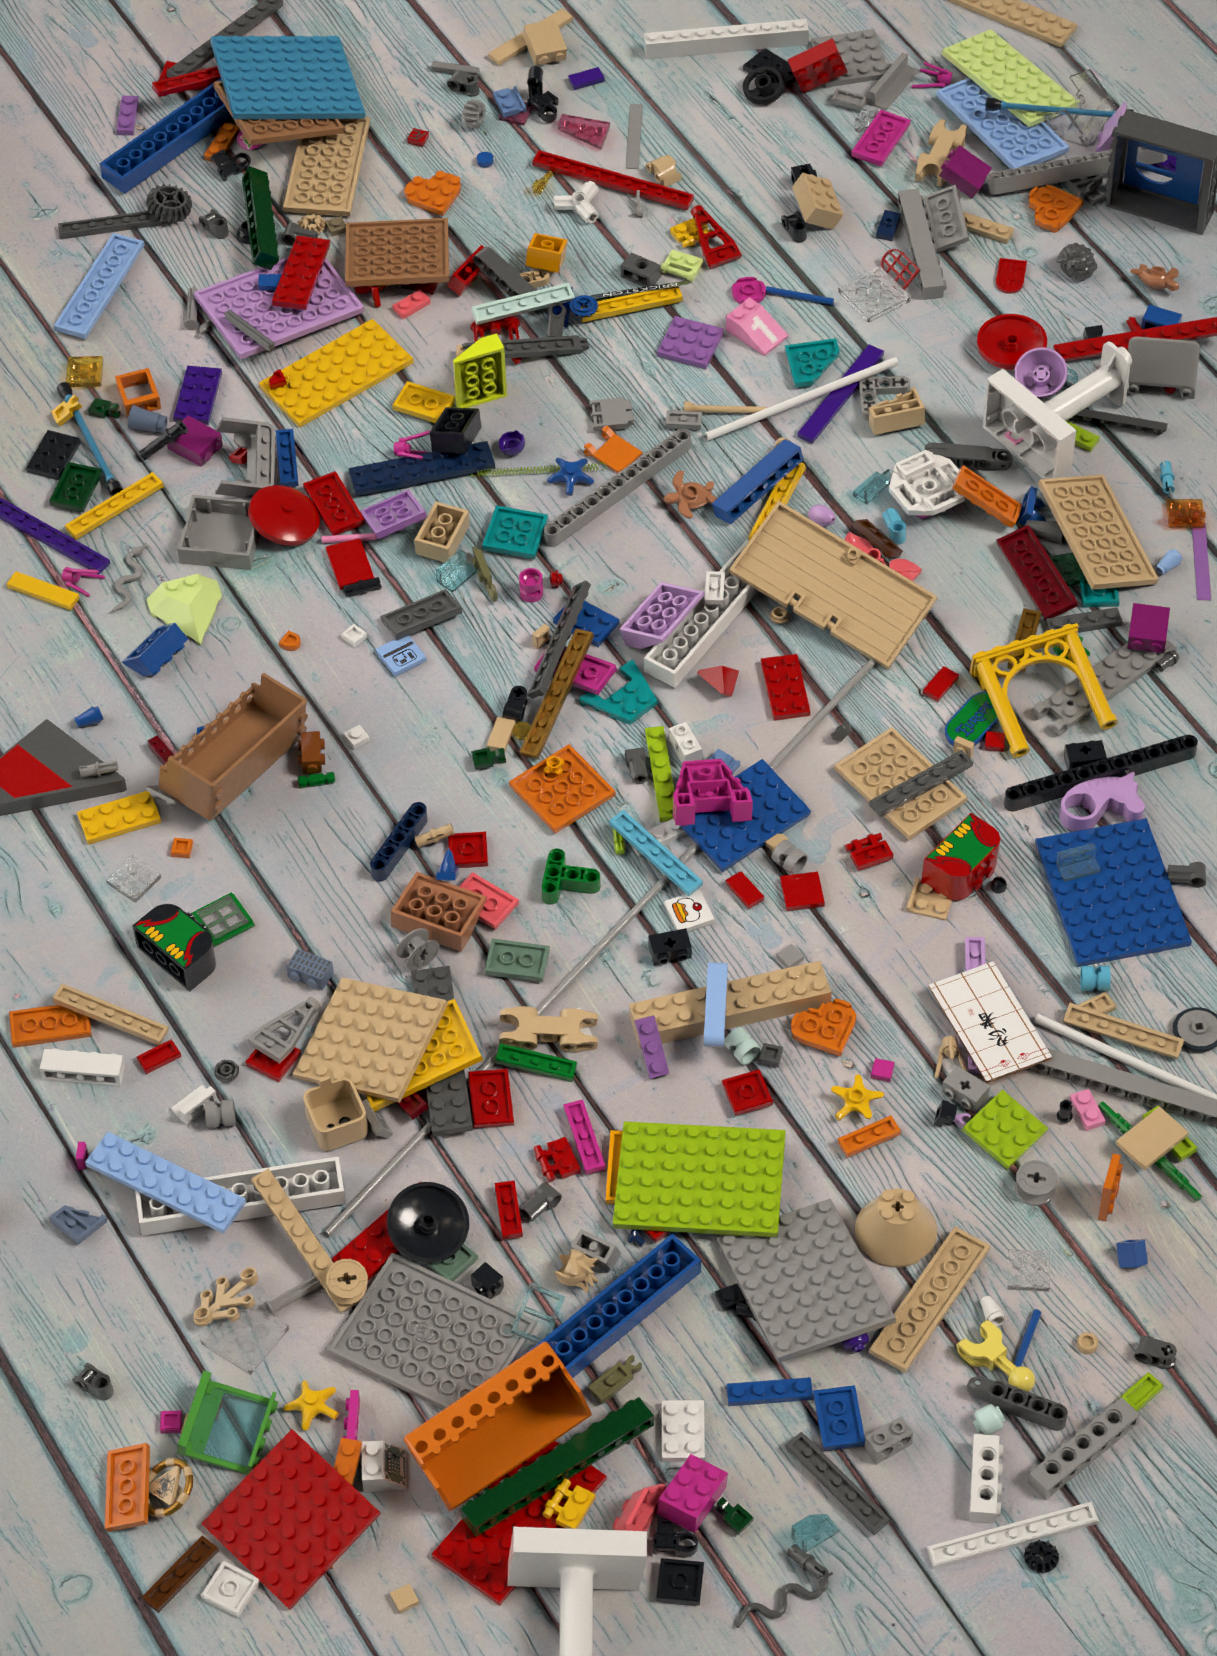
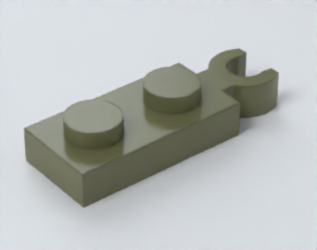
[588,1355,642,1404]

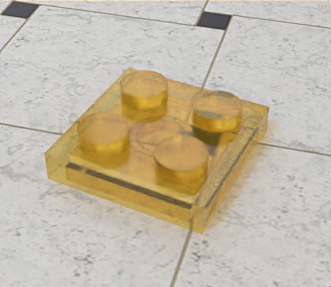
[66,356,104,387]

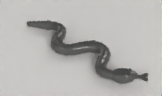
[736,1571,833,1628]

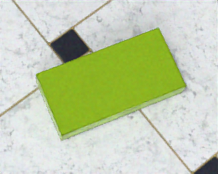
[1119,1372,1164,1412]

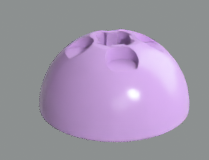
[1015,347,1067,399]

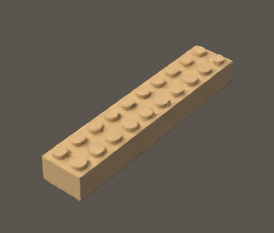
[629,961,832,1049]

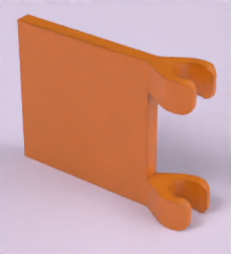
[584,426,643,473]

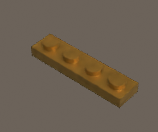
[1007,608,1041,672]

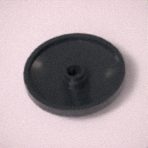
[386,1182,469,1264]

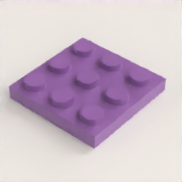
[657,316,724,369]
[360,489,427,539]

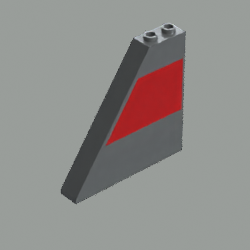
[0,719,127,816]

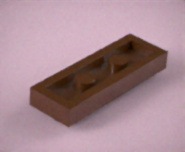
[853,519,903,558]

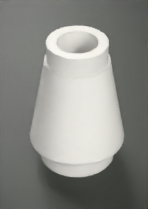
[980,1296,1006,1327]

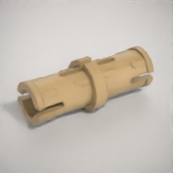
[415,823,455,848]

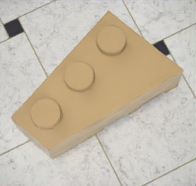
[869,387,925,435]

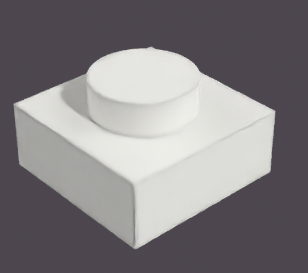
[344,725,370,750]

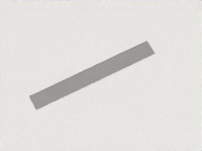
[626,104,642,169]

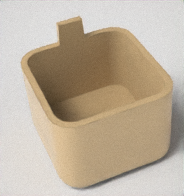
[303,1076,368,1151]

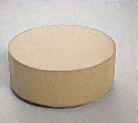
[1077,1332,1098,1354]

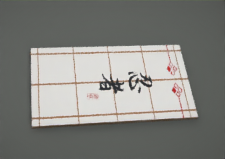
[929,961,1052,1083]

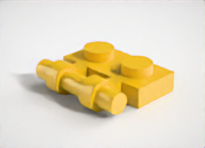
[670,218,713,248]
[543,1479,596,1529]

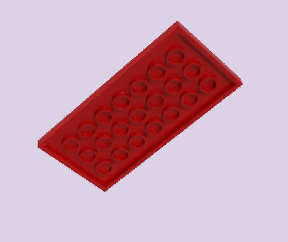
[432,1441,607,1606]

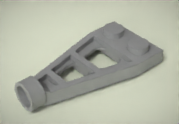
[248,997,321,1064]

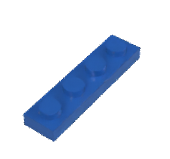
[275,429,299,487]
[726,1377,813,1406]

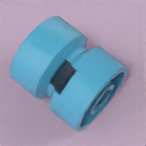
[1080,966,1111,991]

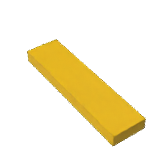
[7,571,80,611]

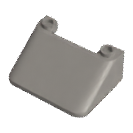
[1127,337,1200,399]

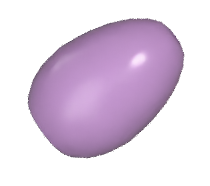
[808,504,836,527]

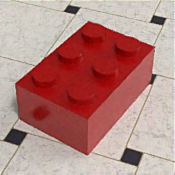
[787,38,848,93]

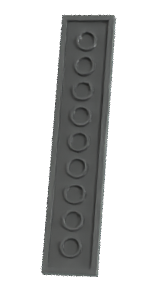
[411,966,473,1136]

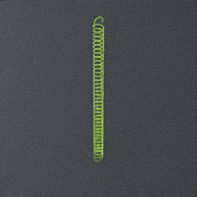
[471,462,606,477]

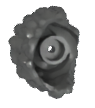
[1056,243,1097,280]

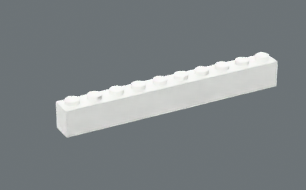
[644,19,809,59]

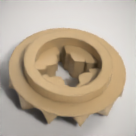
[298,213,325,234]

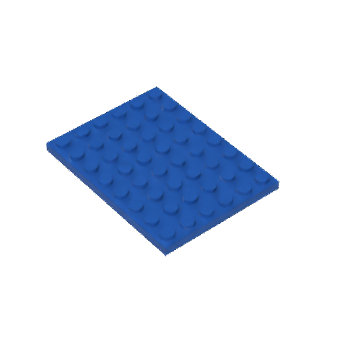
[1035,818,1192,967]

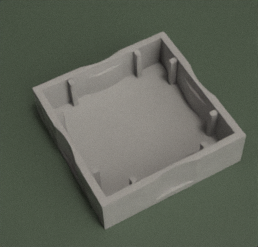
[178,495,260,570]

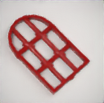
[880,249,920,292]

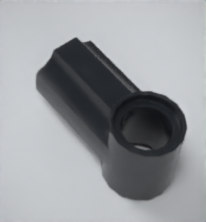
[527,66,543,99]

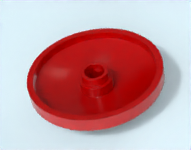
[977,314,1047,370]
[248,485,320,546]

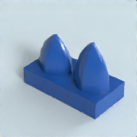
[1018,486,1046,525]
[436,849,459,881]

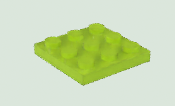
[962,1089,1048,1170]

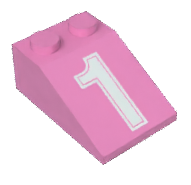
[726,297,788,356]

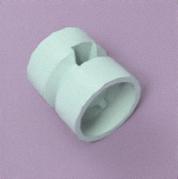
[724,1027,761,1065]

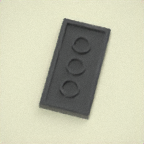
[380,589,463,640]

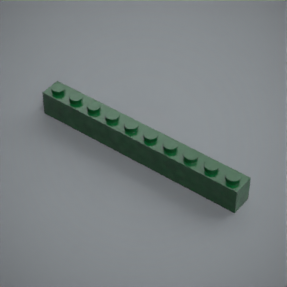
[461,1397,654,1537]

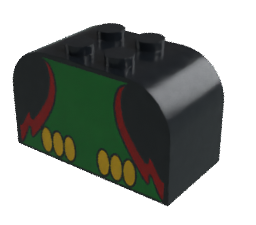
[132,904,216,992]

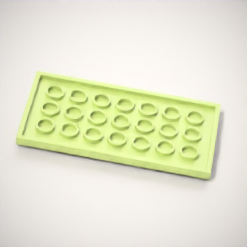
[941,29,1079,127]

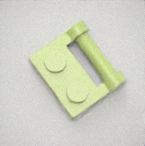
[661,249,704,282]

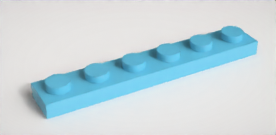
[609,810,703,896]

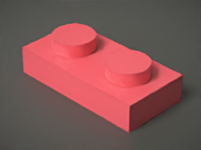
[392,289,431,319]

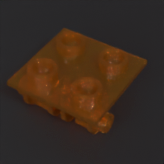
[1166,499,1206,528]

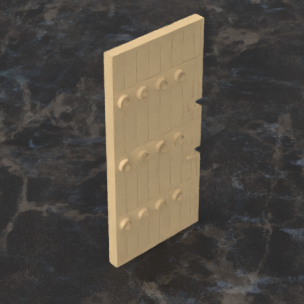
[729,501,938,670]

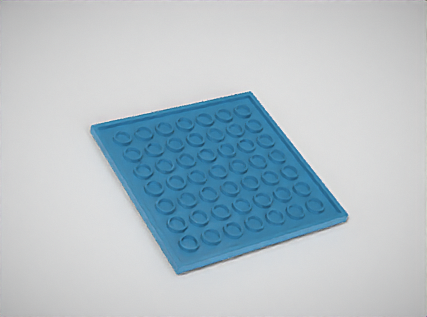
[210,36,365,119]

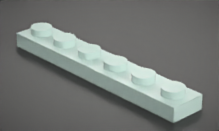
[471,283,575,325]

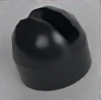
[991,876,1007,893]

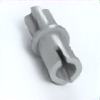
[79,761,118,778]

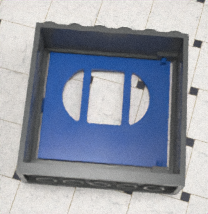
[1105,110,1217,235]

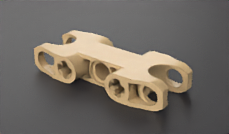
[915,119,968,187]
[499,1006,598,1052]

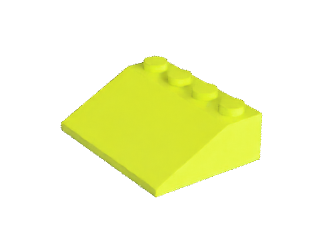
[453,334,507,408]

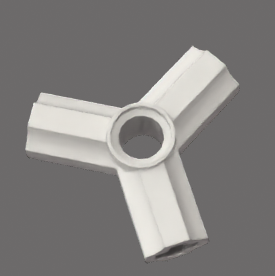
[554,181,599,224]

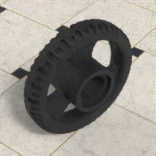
[743,66,786,105]

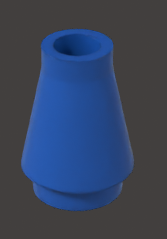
[75,706,104,728]

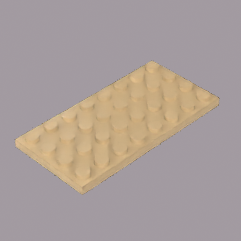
[283,117,371,217]
[1038,474,1159,590]

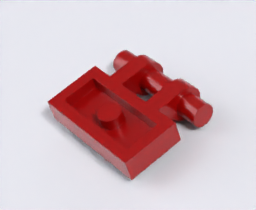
[845,833,893,871]
[534,1136,581,1182]

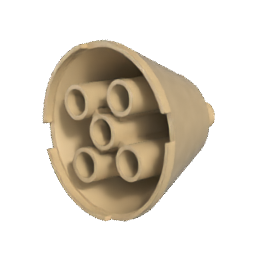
[854,1188,937,1268]

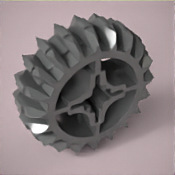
[146,184,192,223]

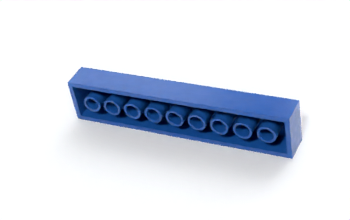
[99,78,232,194]
[524,1234,701,1378]

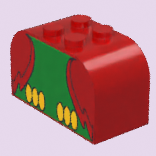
[921,813,1000,900]

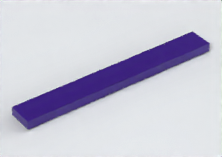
[797,344,884,444]
[0,498,111,575]

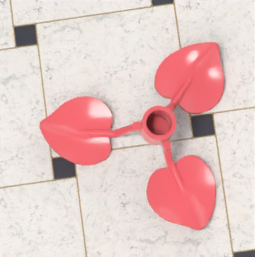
[845,532,922,581]

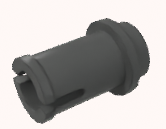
[1155,650,1179,672]

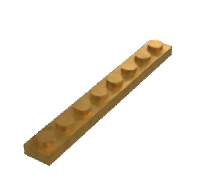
[520,629,594,760]

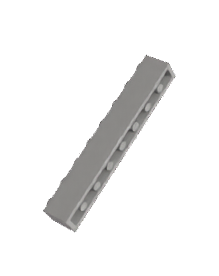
[898,189,946,300]

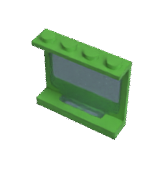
[176,1370,279,1475]

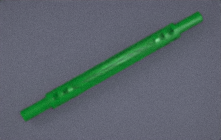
[1098,1101,1202,1201]

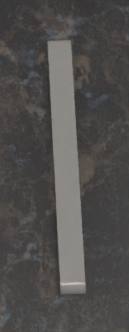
[987,147,1168,195]
[544,429,691,547]
[1023,1048,1217,1127]

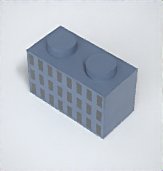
[286,949,334,991]

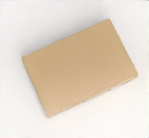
[1116,1106,1189,1170]

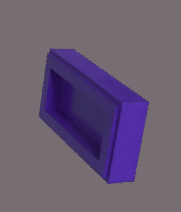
[568,67,605,90]

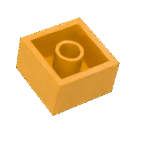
[525,233,568,273]

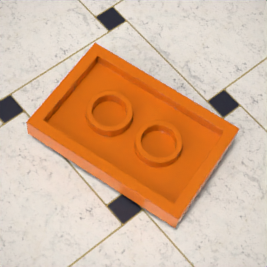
[1098,1153,1123,1221]

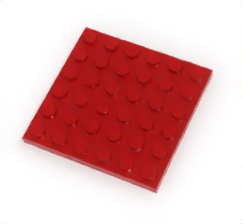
[201,1429,381,1610]

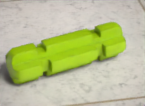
[613,829,625,855]

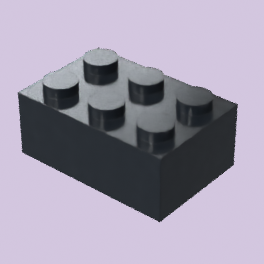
[430,407,482,454]

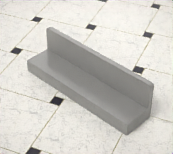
[869,52,918,110]

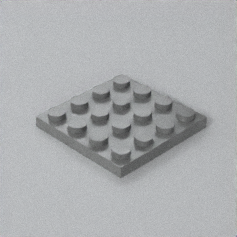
[811,29,888,88]

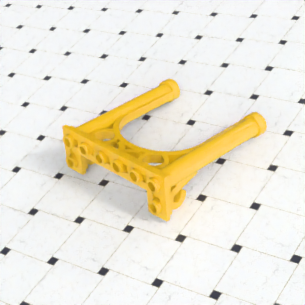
[970,623,1118,758]

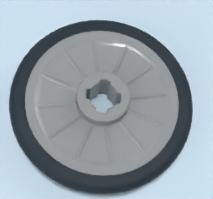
[1173,1007,1217,1052]

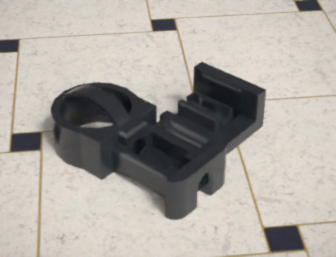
[527,91,558,122]
[210,149,251,181]
[653,1518,698,1557]

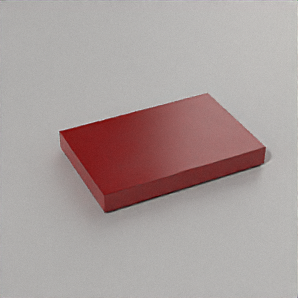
[325,538,375,590]
[468,1069,514,1128]

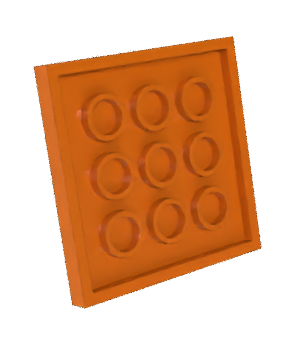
[509,744,616,834]

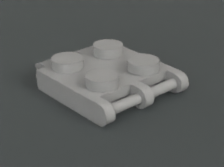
[589,397,634,431]

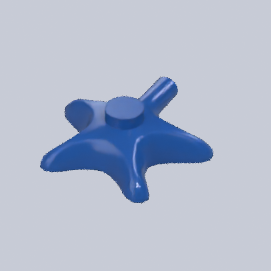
[547,457,594,496]

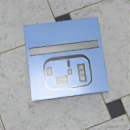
[376,636,427,677]

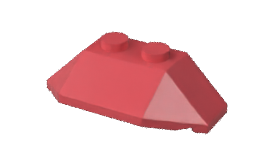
[613,1484,666,1531]

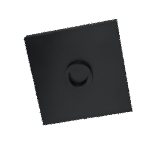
[656,1558,704,1605]

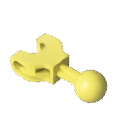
[956,1320,1035,1392]

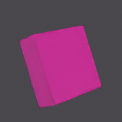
[871,1058,895,1082]
[76,1142,88,1170]
[160,1410,183,1434]

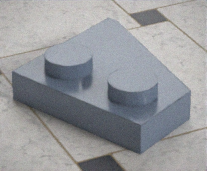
[50,1205,107,1244]

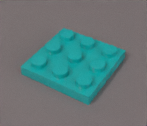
[482,505,549,559]

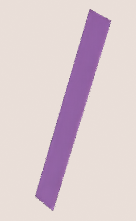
[1192,523,1211,600]

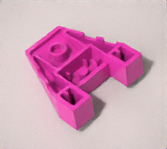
[673,759,753,826]

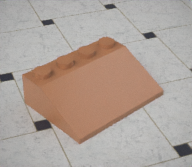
[391,871,487,952]

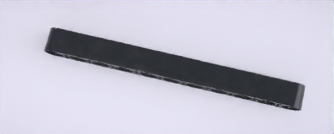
[1004,734,1198,812]

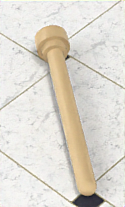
[684,401,767,414]

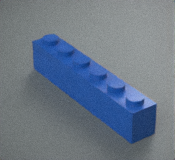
[712,439,804,525]

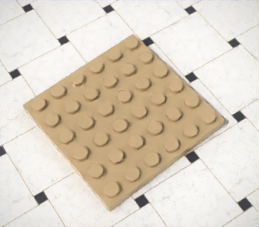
[293,977,448,1103]

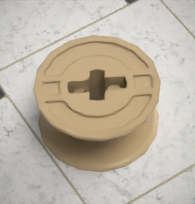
[326,1259,368,1305]

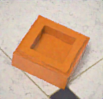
[170,837,194,859]

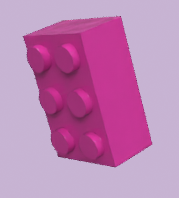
[657,1454,728,1533]

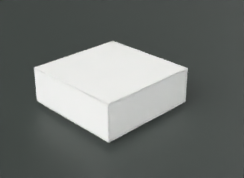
[341,624,367,648]

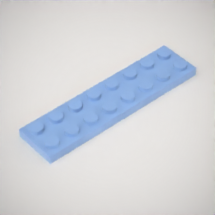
[54,233,145,339]
[85,1132,246,1234]

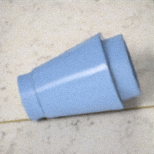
[1155,549,1182,575]

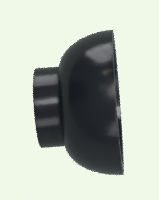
[236,221,250,244]

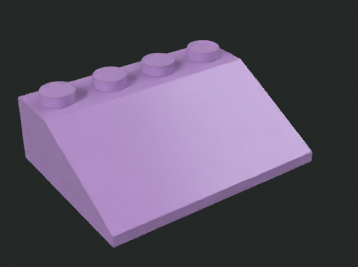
[619,582,705,649]

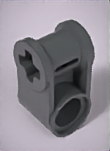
[447,70,480,97]
[199,209,229,239]
[1134,1336,1177,1369]
[72,1363,114,1400]

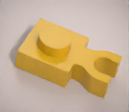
[51,395,83,426]

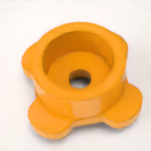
[544,756,565,775]

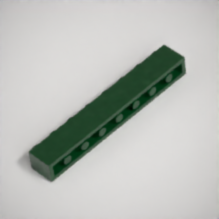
[242,166,279,270]

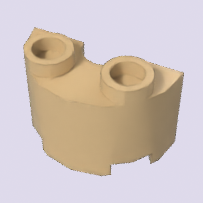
[646,155,682,187]

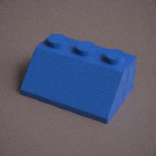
[122,622,188,676]

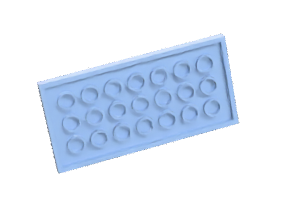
[936,78,1069,169]

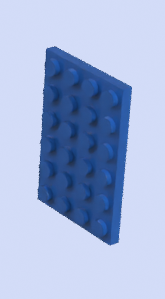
[679,759,811,872]

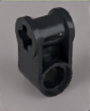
[781,211,807,243]
[502,686,527,723]

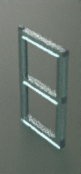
[511,1283,565,1344]

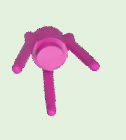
[911,62,952,88]
[394,430,431,459]
[61,567,105,597]

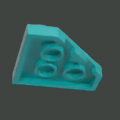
[785,338,840,388]

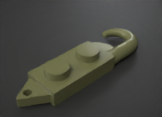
[472,547,498,602]

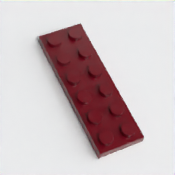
[996,525,1078,621]

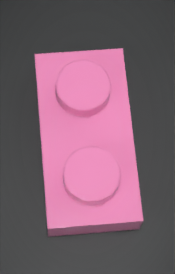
[1070,1089,1105,1131]

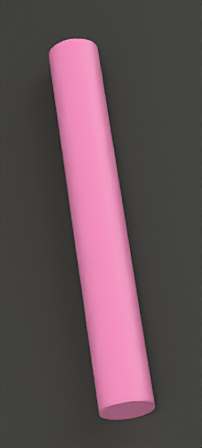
[322,533,376,543]

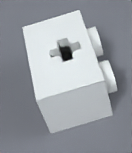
[669,722,702,764]

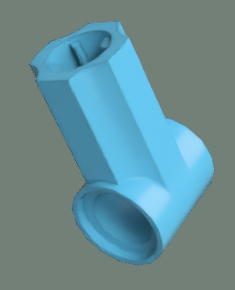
[882,508,906,544]

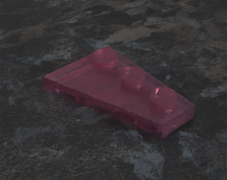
[558,114,610,150]

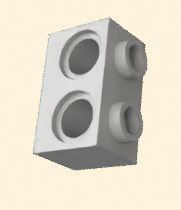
[865,1416,913,1465]

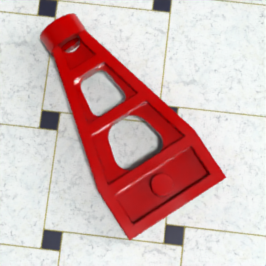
[690,205,742,269]

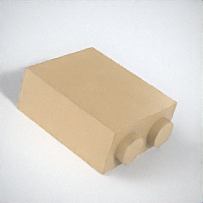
[523,19,567,66]

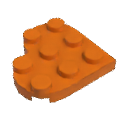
[404,171,461,216]
[1028,185,1084,233]
[791,999,857,1057]

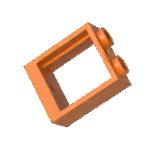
[115,368,161,418]

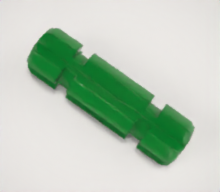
[298,772,335,787]

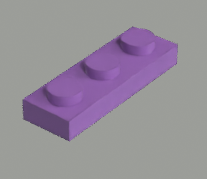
[117,96,139,135]
[634,1015,670,1079]

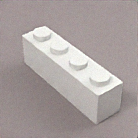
[40,1048,125,1086]

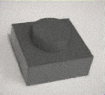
[759,1043,783,1067]

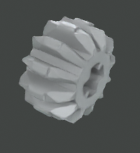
[461,99,486,128]

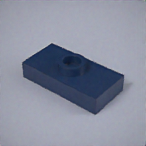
[876,210,901,241]

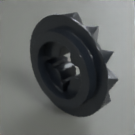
[1024,1539,1059,1573]

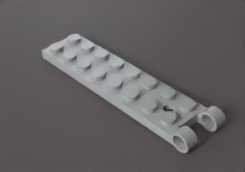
[1031,639,1177,736]

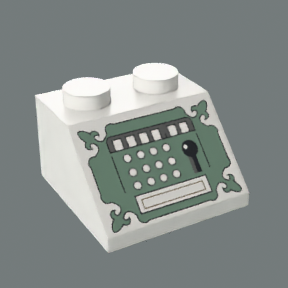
[362,1441,407,1492]

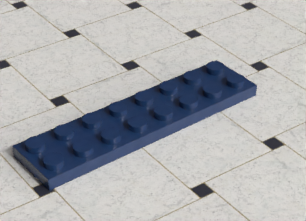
[348,441,496,496]

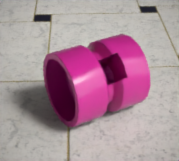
[519,568,543,603]

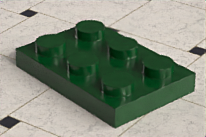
[49,462,102,513]

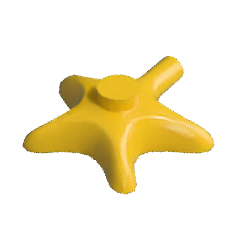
[831,1074,884,1121]
[283,1380,339,1431]

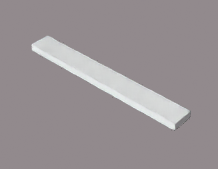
[927,1502,1099,1569]

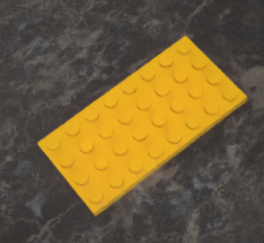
[259,319,414,428]

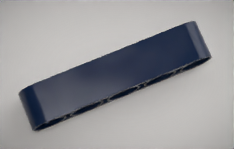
[370,802,428,882]

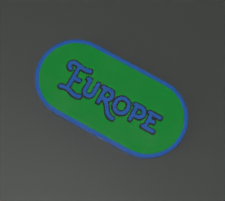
[945,692,999,746]

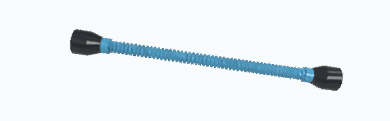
[985,97,1134,118]
[56,382,123,497]

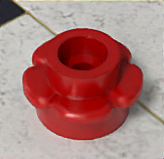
[550,570,563,588]

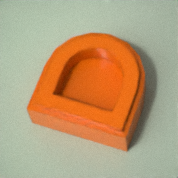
[279,630,301,651]

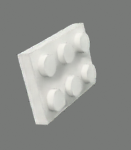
[662,1400,705,1462]

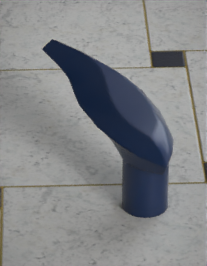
[628,1229,646,1247]

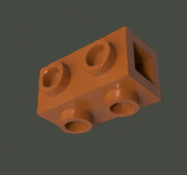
[298,731,325,774]

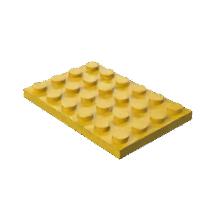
[366,998,483,1112]

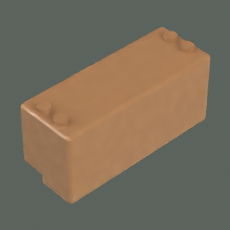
[159,673,308,821]

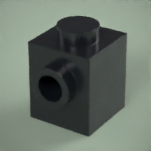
[471,1262,504,1299]

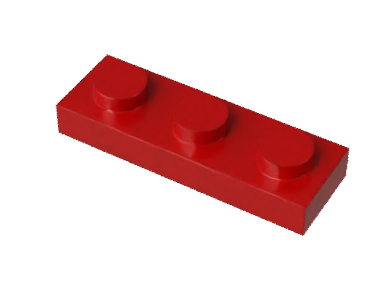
[494,1180,523,1240]

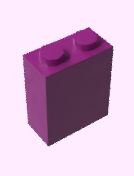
[939,145,992,198]
[167,416,223,467]
[1127,603,1170,653]

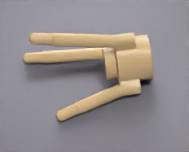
[935,1036,967,1079]

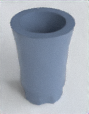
[128,405,168,433]

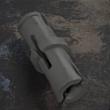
[787,1544,828,1580]

